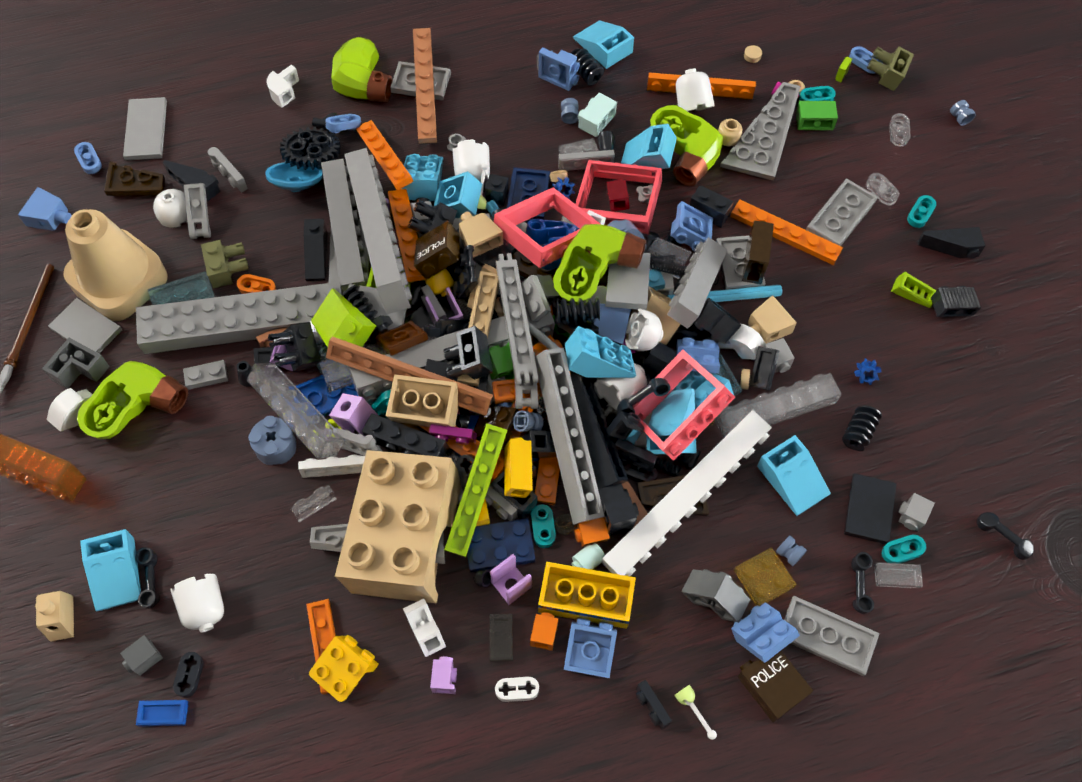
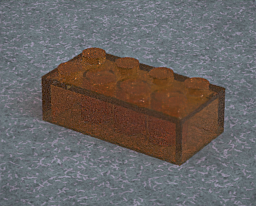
[0,434,87,501]

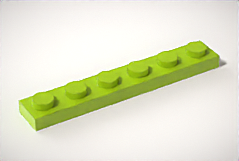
[444,424,507,557]

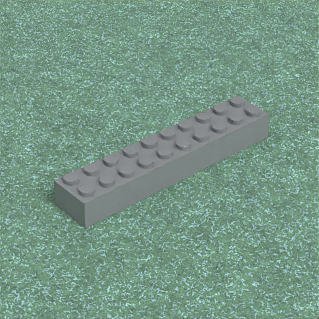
[344,148,412,314]
[136,282,343,354]
[349,309,555,405]

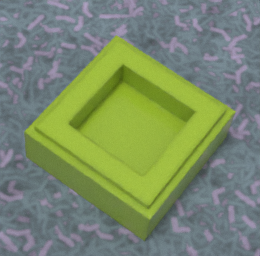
[835,57,852,82]

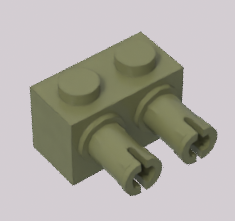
[867,46,914,91]
[201,240,249,288]

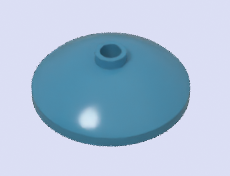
[265,162,323,192]

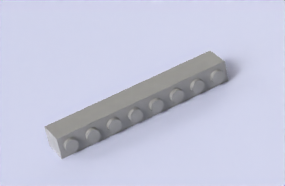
[321,159,369,292]
[535,348,605,525]

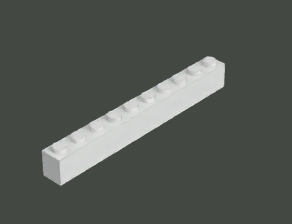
[602,410,772,576]

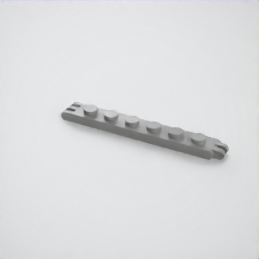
[496,253,538,384]

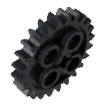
[280,127,341,170]

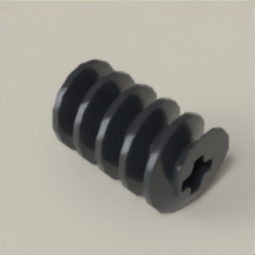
[571,48,604,86]
[342,285,378,321]
[557,298,600,325]
[842,405,882,451]

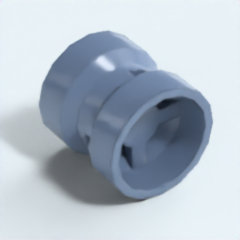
[561,98,579,124]
[950,100,976,126]
[513,410,543,432]
[776,536,807,566]

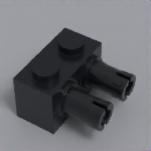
[408,199,457,235]
[268,322,321,371]
[443,326,493,380]

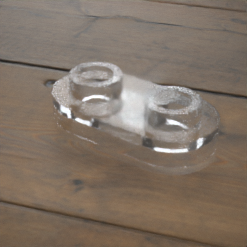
[890,113,911,146]
[866,173,899,205]

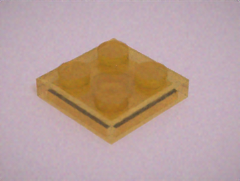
[734,547,797,606]

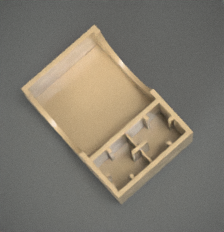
[335,450,461,604]

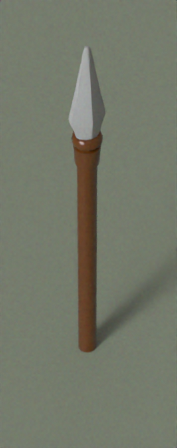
[0,264,54,394]

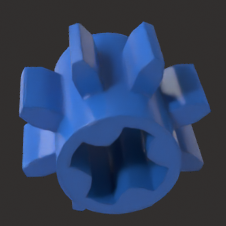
[552,177,575,200]
[854,358,882,385]

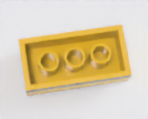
[538,562,636,629]

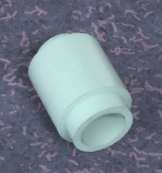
[571,543,605,570]

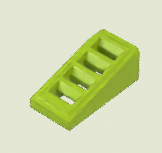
[891,272,936,308]

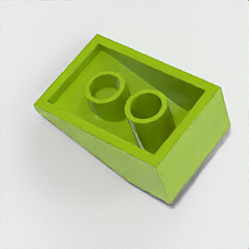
[311,288,376,347]

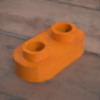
[237,274,277,294]

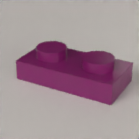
[429,424,477,445]

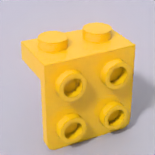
[309,635,379,702]

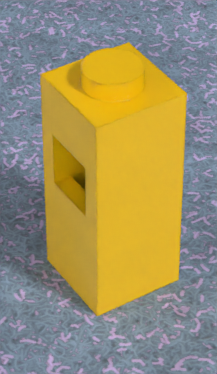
[504,438,532,498]

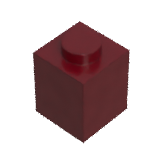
[606,179,630,212]

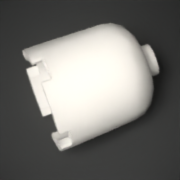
[676,68,715,112]
[452,139,490,182]
[594,363,647,413]
[171,574,224,632]

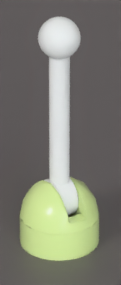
[477,163,489,209]
[675,685,717,740]

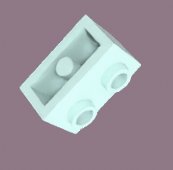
[578,93,617,137]

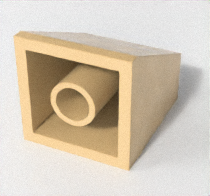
[625,286,680,351]

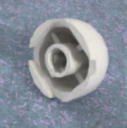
[153,189,188,228]
[625,308,664,352]

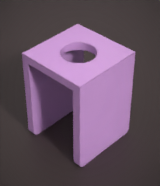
[425,287,463,325]
[329,393,379,437]
[490,554,532,605]

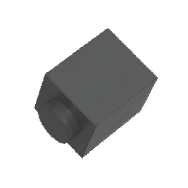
[120,635,164,676]

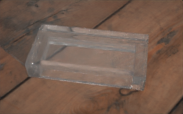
[874,562,923,588]

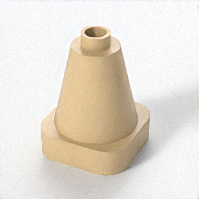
[64,209,168,321]

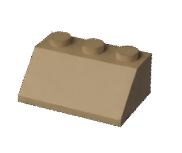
[386,374,458,427]

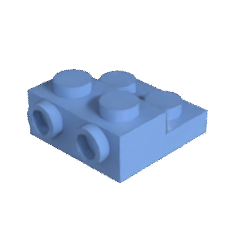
[539,48,580,91]
[671,201,713,251]
[676,338,720,373]
[731,602,800,663]
[564,618,617,678]

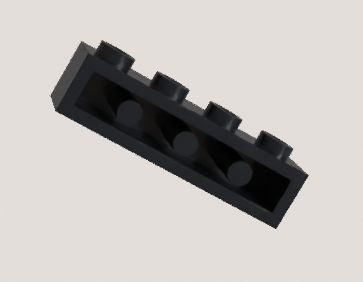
[362,413,452,457]

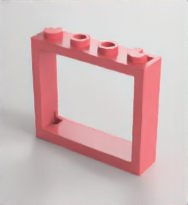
[575,160,662,234]
[494,187,601,268]
[633,350,735,461]

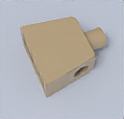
[459,212,503,258]
[748,296,797,343]
[35,591,74,641]

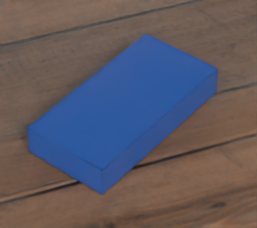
[136,700,188,726]

